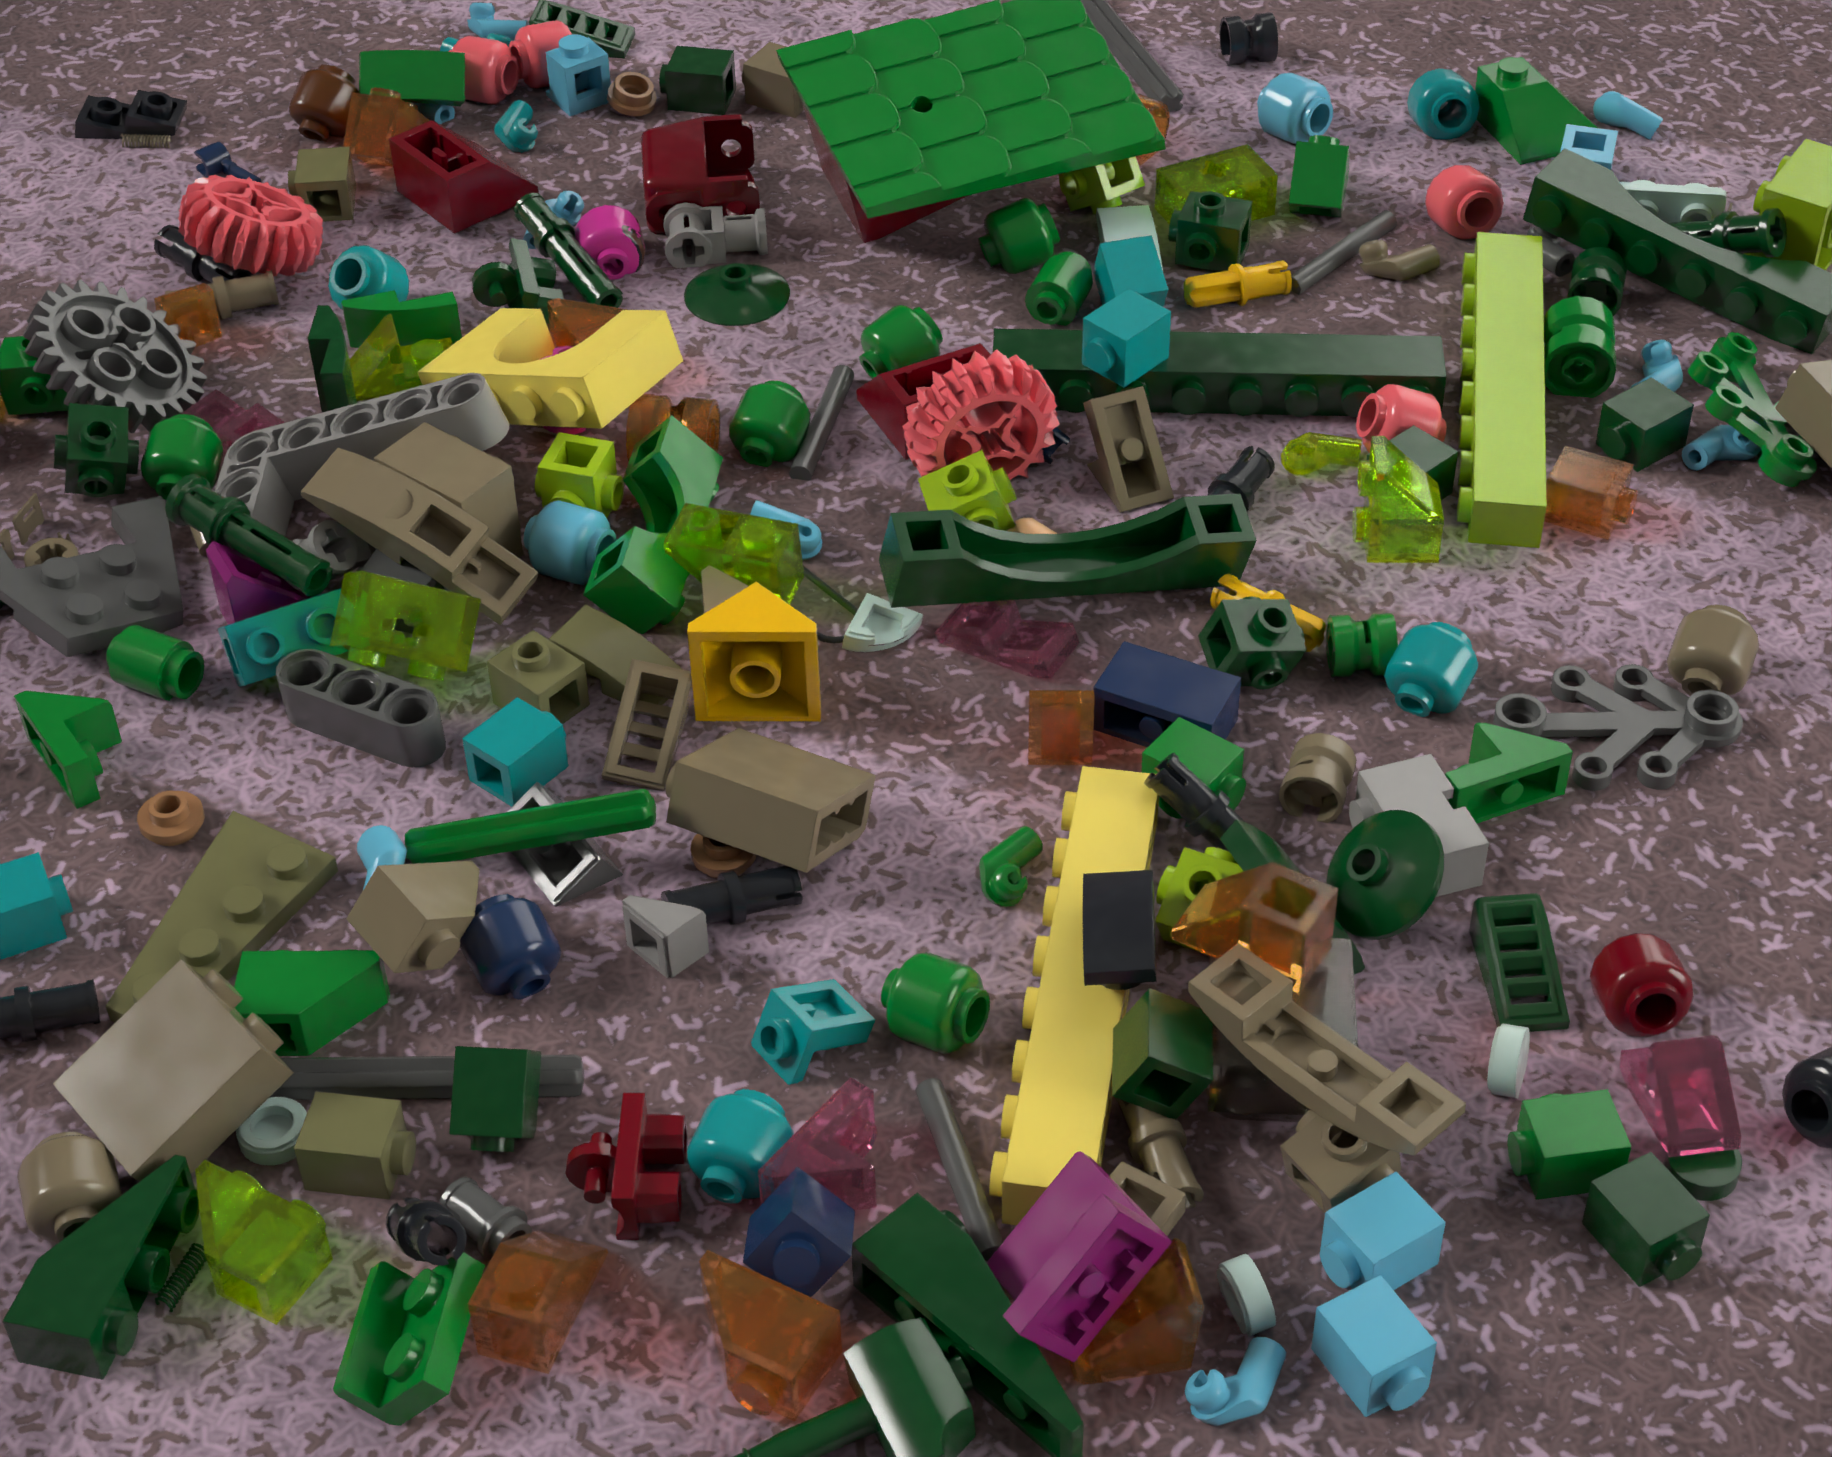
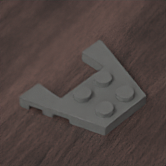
[0,496,184,657]

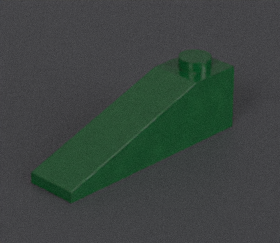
[852,1192,1083,1457]

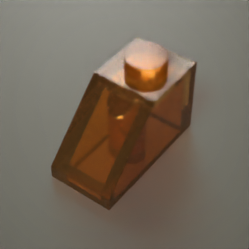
[468,1230,608,1374]
[699,1250,842,1422]

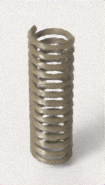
[120,134,171,148]

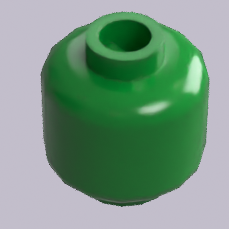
[978,198,1060,274]
[859,305,943,379]
[729,380,811,467]
[141,414,223,500]
[881,953,990,1054]

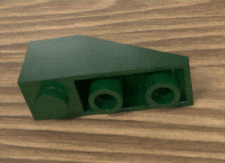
[2,1155,201,1380]

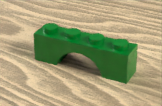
[583,415,723,634]

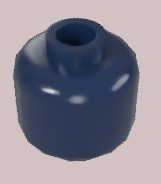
[460,894,562,1000]

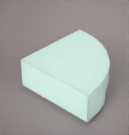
[842,593,923,652]

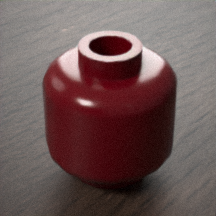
[1590,933,1694,1037]

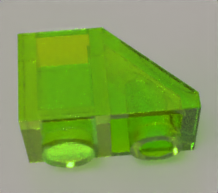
[1352,436,1444,563]
[663,503,804,605]
[195,1160,333,1325]

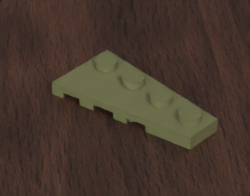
[106,811,338,1023]

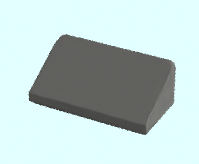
[507,782,623,907]

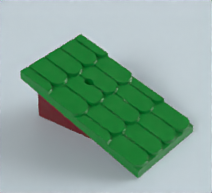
[776,0,1166,243]

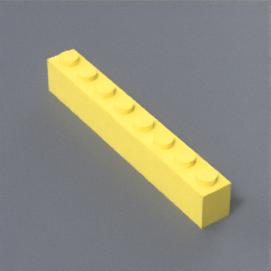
[989,766,1160,1225]

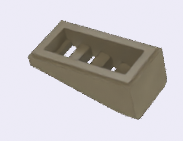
[601,659,693,791]

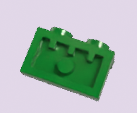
[333,1252,485,1426]

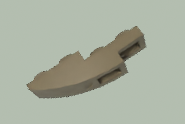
[301,447,538,625]

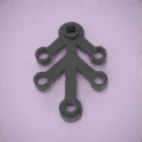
[1493,664,1743,791]

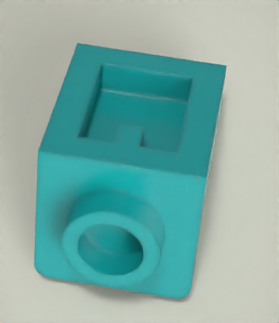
[751,979,875,1085]

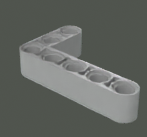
[215,373,509,549]

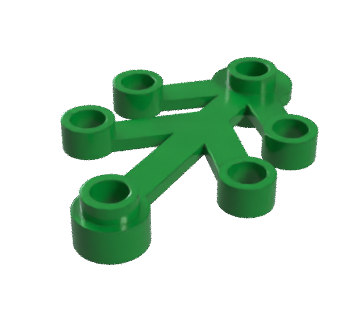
[1688,332,1817,487]

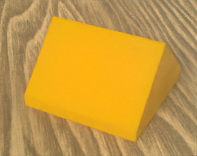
[687,582,821,722]

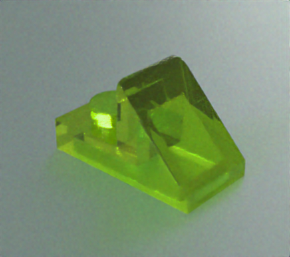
[349,314,453,401]

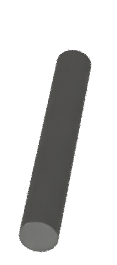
[1291,210,1397,295]
[789,365,854,481]
[916,1078,1003,1262]

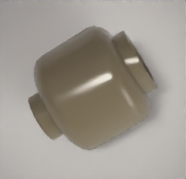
[1667,604,1759,696]
[17,1132,122,1243]

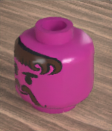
[575,205,645,280]

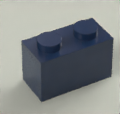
[1092,641,1241,747]

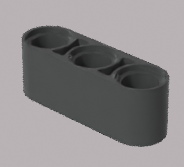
[276,649,446,768]

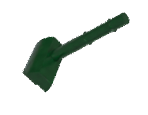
[733,1318,976,1457]

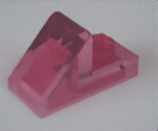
[1620,1035,1742,1157]
[758,1077,877,1210]

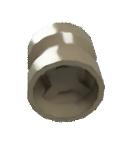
[1279,733,1357,823]

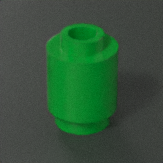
[1025,251,1093,326]
[106,625,205,701]

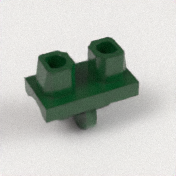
[472,238,564,325]

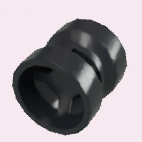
[1219,12,1278,66]

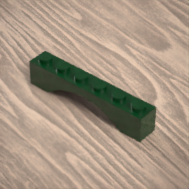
[1523,148,1832,354]
[879,494,1257,608]

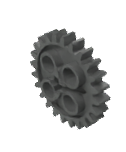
[23,280,207,433]

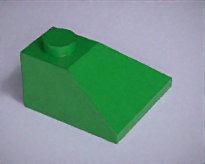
[1475,57,1598,165]

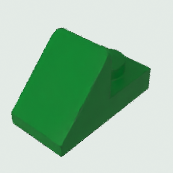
[14,691,122,809]
[1445,722,1573,823]

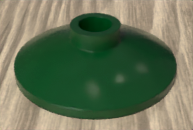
[684,263,790,326]
[1326,810,1444,940]

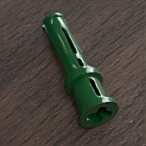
[1667,208,1787,257]
[165,474,333,597]

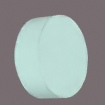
[1487,1023,1530,1099]
[236,1097,307,1165]
[1217,1254,1276,1336]

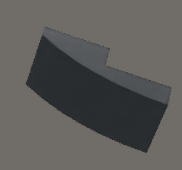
[75,90,187,139]
[1083,870,1157,990]

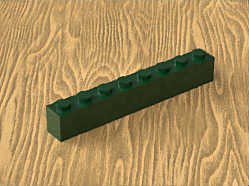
[993,328,1447,418]

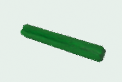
[405,789,656,864]

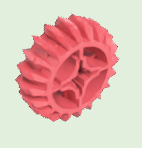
[178,175,323,277]
[902,350,1060,480]

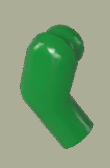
[978,826,1043,907]

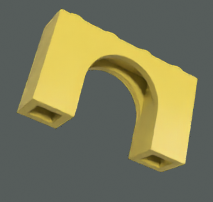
[417,308,683,429]

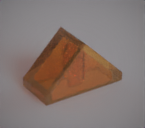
[1028,690,1094,765]
[1069,1238,1204,1385]

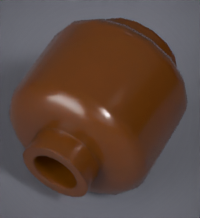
[289,64,361,142]

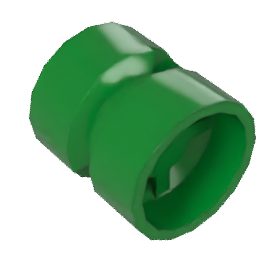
[1544,296,1616,398]

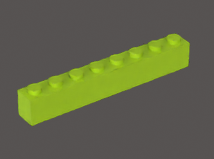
[1457,232,1547,548]

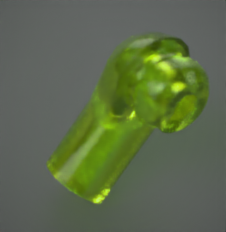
[1281,432,1362,476]

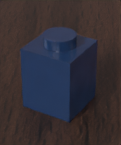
[743,1166,855,1307]

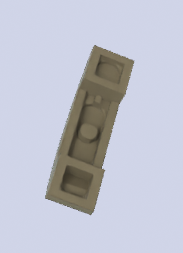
[1188,943,1466,1156]

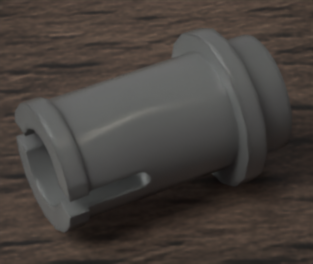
[439,1177,532,1263]

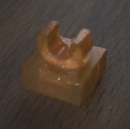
[154,283,222,347]

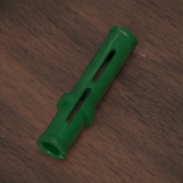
[514,192,623,315]

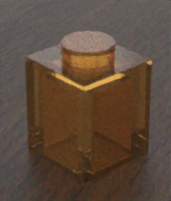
[1544,446,1638,540]

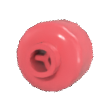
[509,20,577,89]
[448,36,519,104]
[1425,165,1504,240]
[1356,384,1447,453]

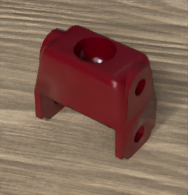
[641,114,760,235]

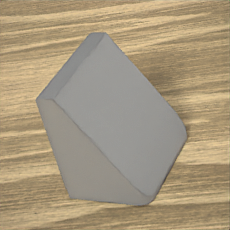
[622,895,709,978]

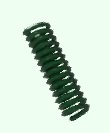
[154,1243,210,1312]

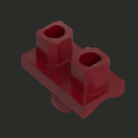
[565,1093,688,1240]

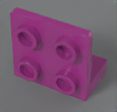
[987,1151,1172,1362]

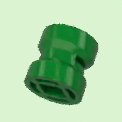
[1326,613,1398,677]

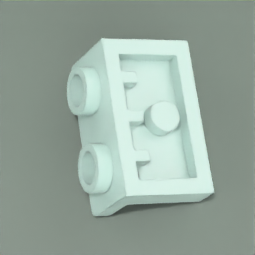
[1620,180,1726,223]

